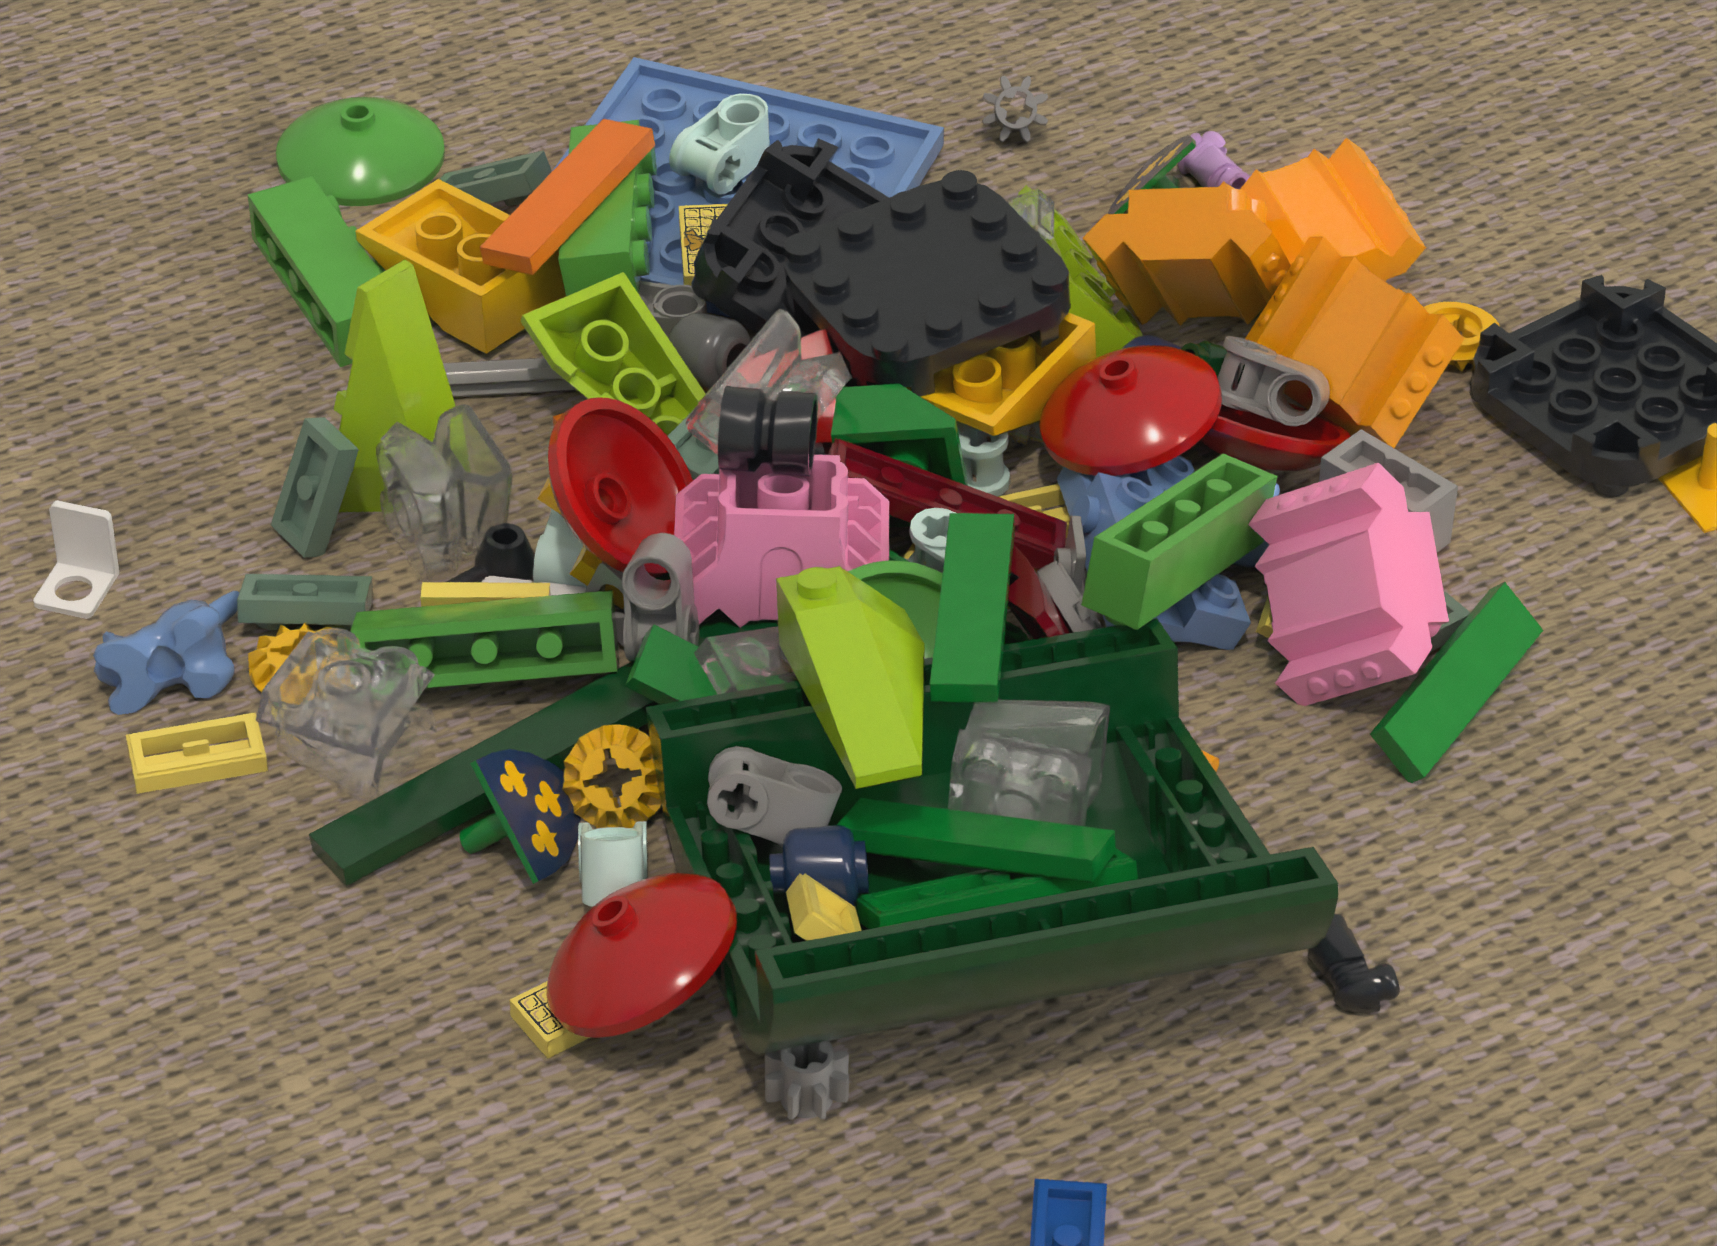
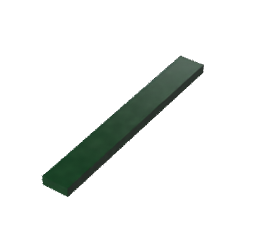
[309,613,782,886]

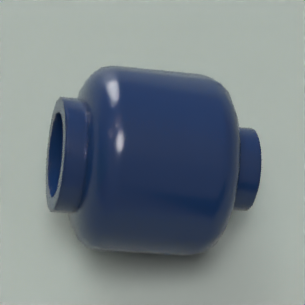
[770,825,869,908]

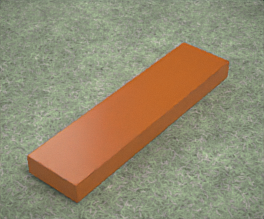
[480,119,655,275]

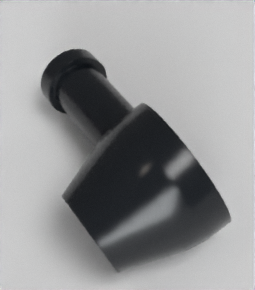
[446,523,535,583]

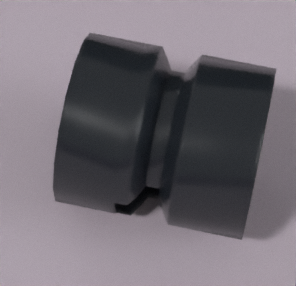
[718,386,818,476]

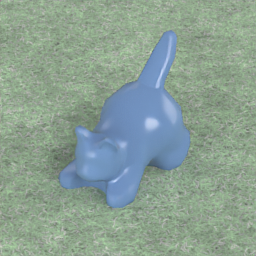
[93,591,239,715]

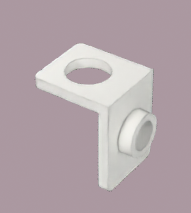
[33,501,119,619]

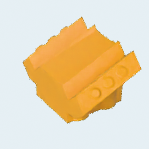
[1219,138,1426,282]
[1083,187,1291,326]
[1245,236,1465,448]

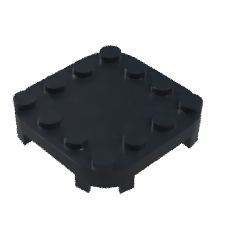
[691,138,889,387]
[784,170,1071,396]
[1469,275,1717,497]

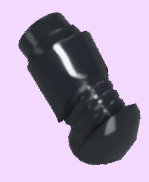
[1308,914,1400,1013]

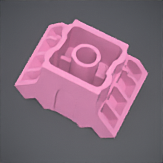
[674,455,889,628]
[1248,463,1449,706]

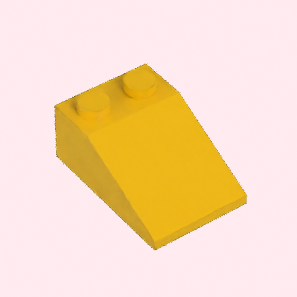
[356,179,566,354]
[905,312,1096,436]

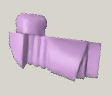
[1178,131,1250,190]

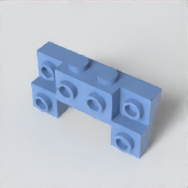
[1057,455,1251,650]

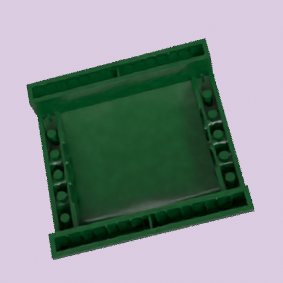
[646,618,1338,1054]

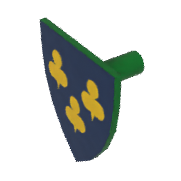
[1108,135,1196,214]
[459,749,581,884]

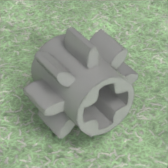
[982,75,1048,143]
[765,1041,849,1119]

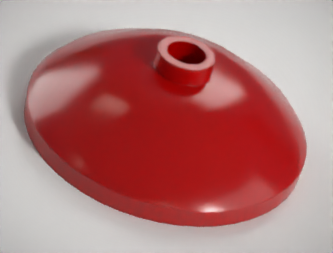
[1040,345,1222,476]
[548,397,693,578]
[1200,403,1351,471]
[546,873,737,1038]

